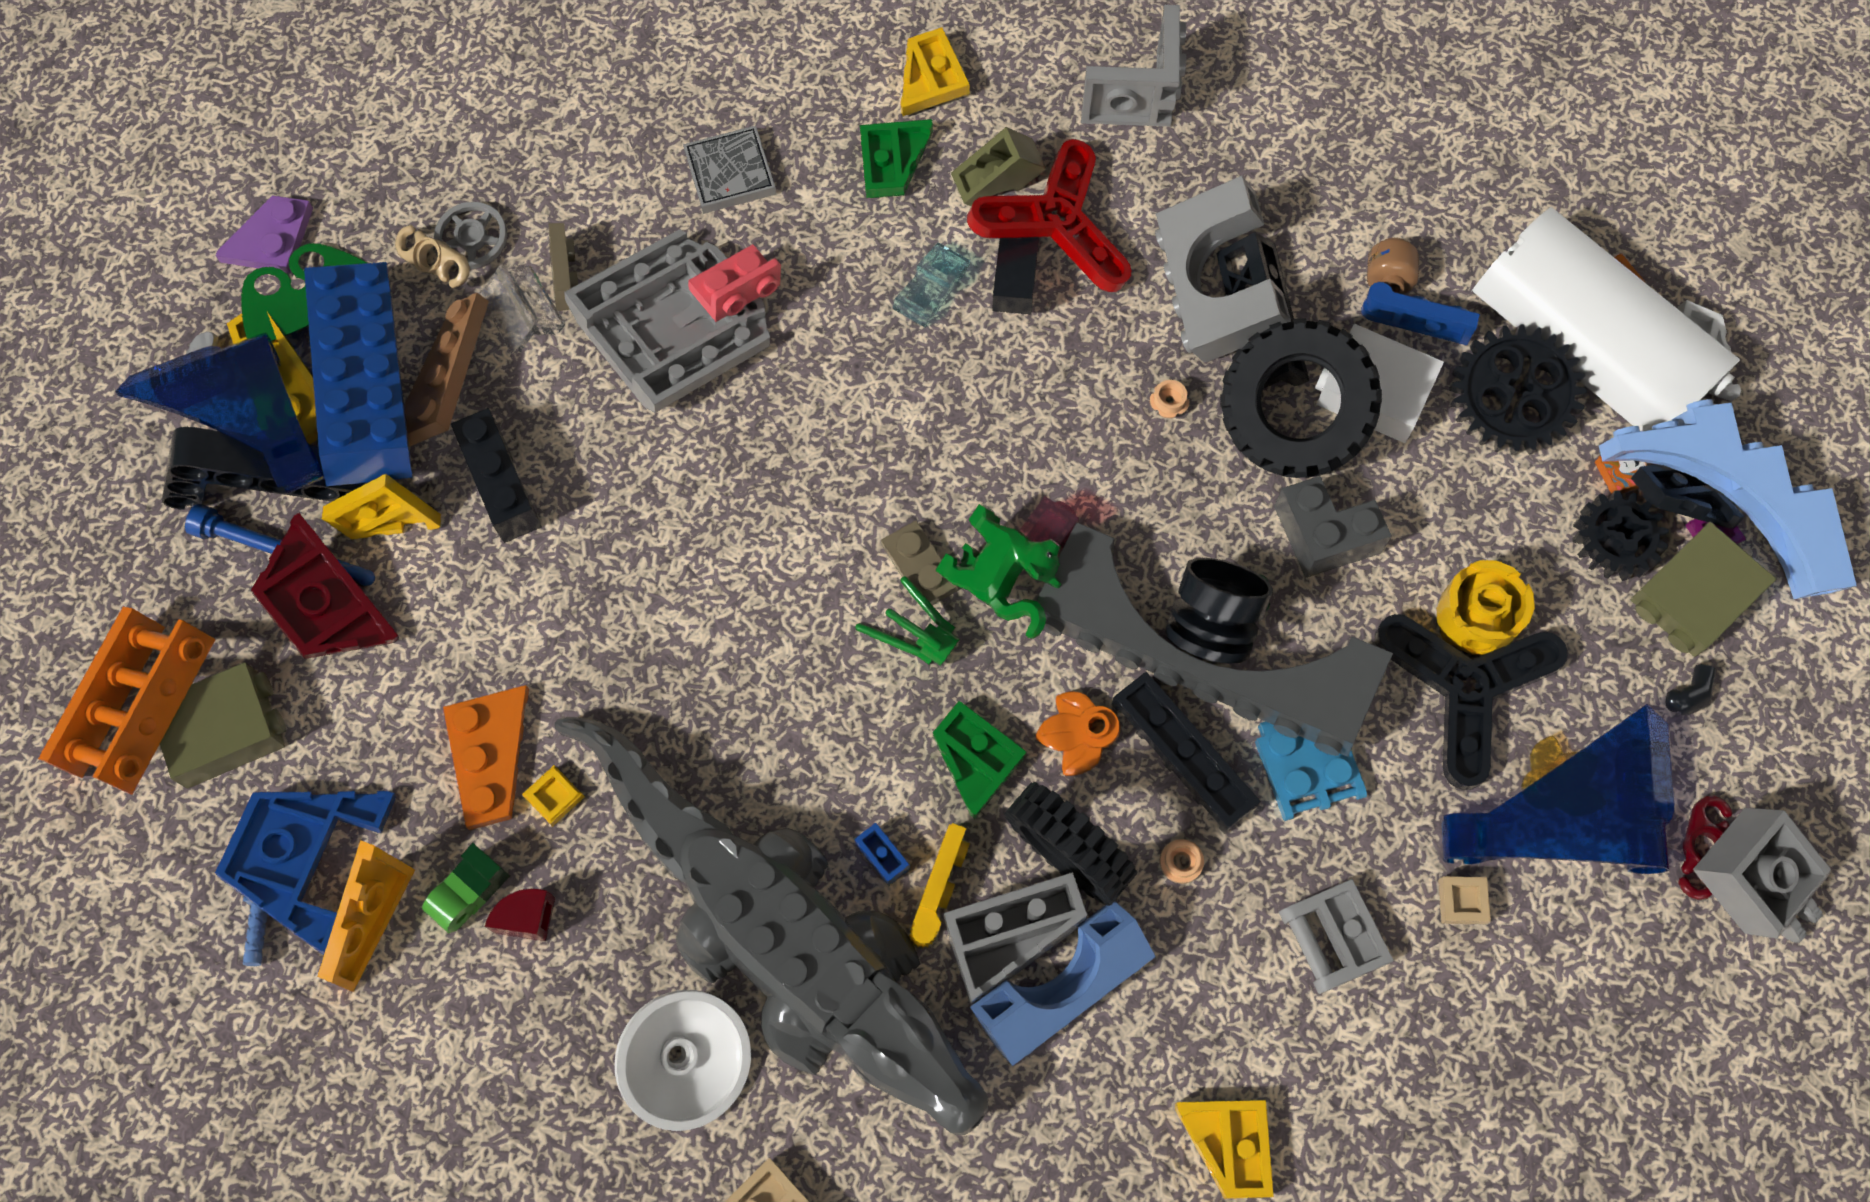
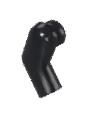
[1665,664,1717,715]

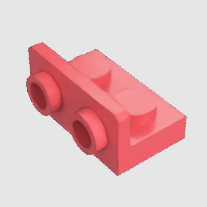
[688,244,781,322]

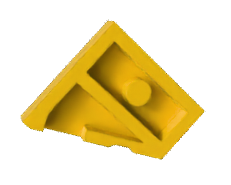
[1175,1100,1274,1199]

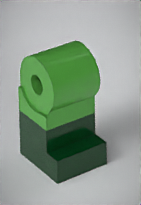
[422,842,510,933]

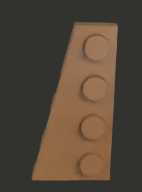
[404,293,489,447]

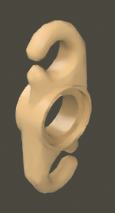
[395,225,470,288]

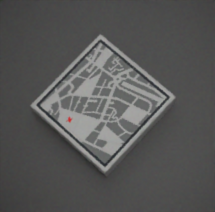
[683,125,777,214]

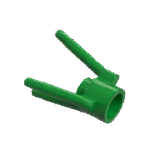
[855,576,960,666]

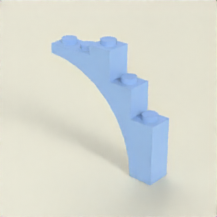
[1599,399,1857,599]

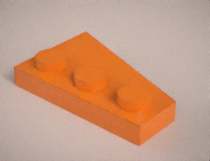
[443,685,529,830]

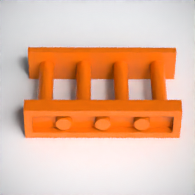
[38,606,216,795]

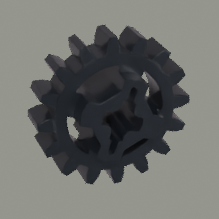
[1572,490,1669,581]

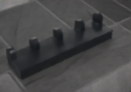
[1111,672,1261,834]

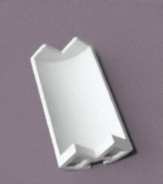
[1472,207,1740,432]

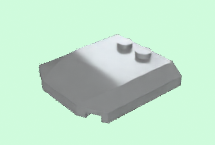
[564,229,770,413]

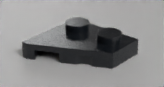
[1631,465,1745,529]

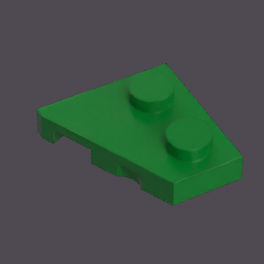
[860,119,933,198]
[933,701,1027,819]

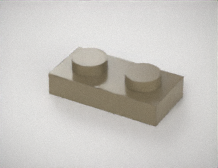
[548,223,578,311]
[881,520,959,610]

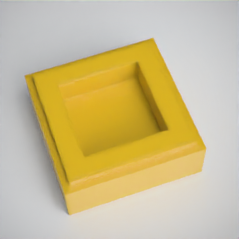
[522,765,585,827]

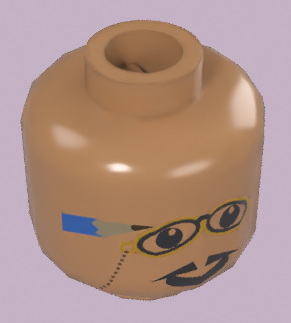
[1367,237,1419,295]

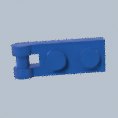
[1361,282,1480,345]

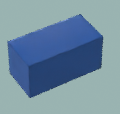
[854,823,910,886]

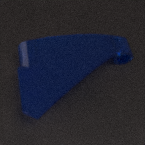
[115,332,324,493]
[1441,704,1675,874]

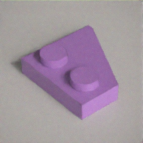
[215,195,313,273]

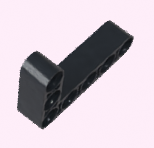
[162,426,368,510]

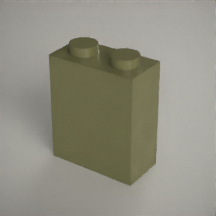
[1630,522,1777,657]
[160,662,286,789]

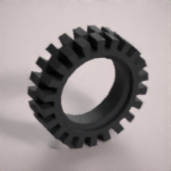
[1004,782,1138,906]

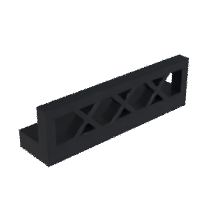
[1216,232,1310,389]

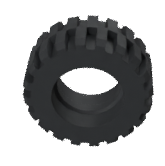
[1220,318,1382,478]

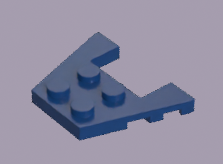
[215,791,396,955]

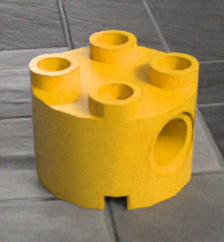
[1436,560,1535,655]

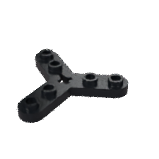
[1374,614,1568,790]

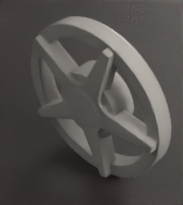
[434,202,507,269]

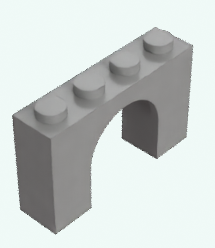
[1155,176,1291,362]

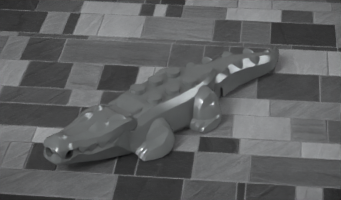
[554,717,988,1135]

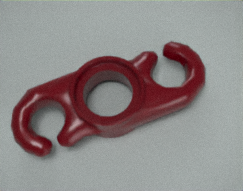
[1678,795,1733,900]

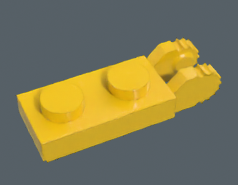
[909,823,970,949]

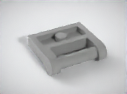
[1279,879,1394,995]

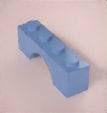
[970,901,1156,1066]

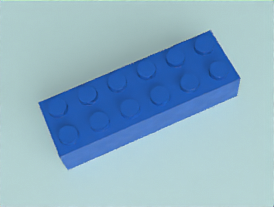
[304,262,412,486]

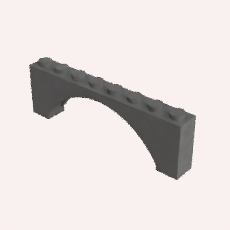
[1036,522,1393,757]

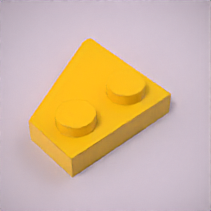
[901,27,970,116]
[322,474,441,539]

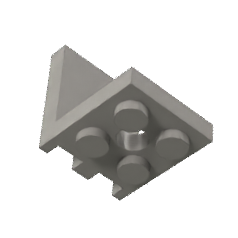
[1081,5,1186,127]

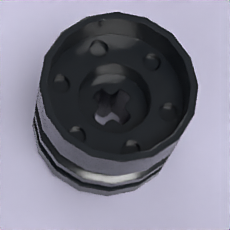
[1165,558,1273,664]

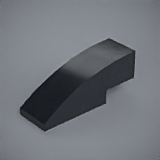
[992,237,1039,315]

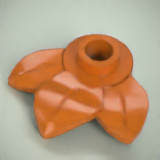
[1036,691,1121,776]

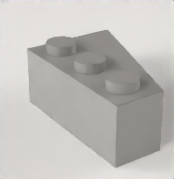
[944,872,1087,1006]

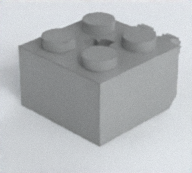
[1693,808,1831,944]

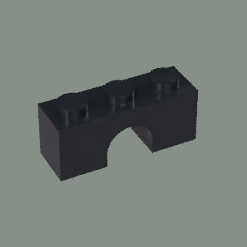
[451,408,542,543]

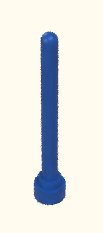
[185,504,375,586]

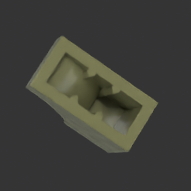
[951,127,1046,206]

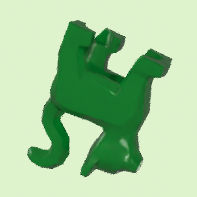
[936,504,1062,639]

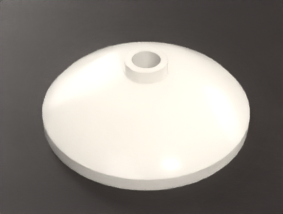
[614,990,751,1131]

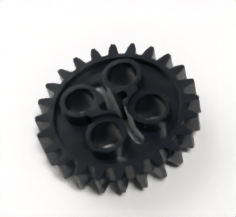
[1449,324,1587,455]

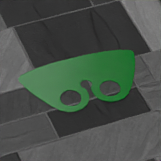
[241,243,367,344]

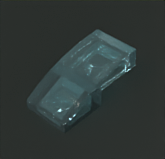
[893,243,970,328]

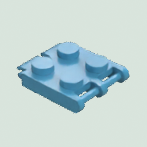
[1255,721,1367,821]

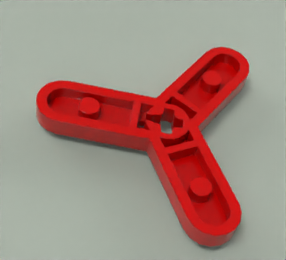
[967,139,1132,292]

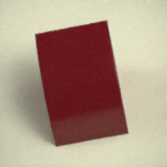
[484,889,556,941]

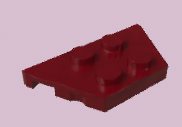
[251,513,399,659]

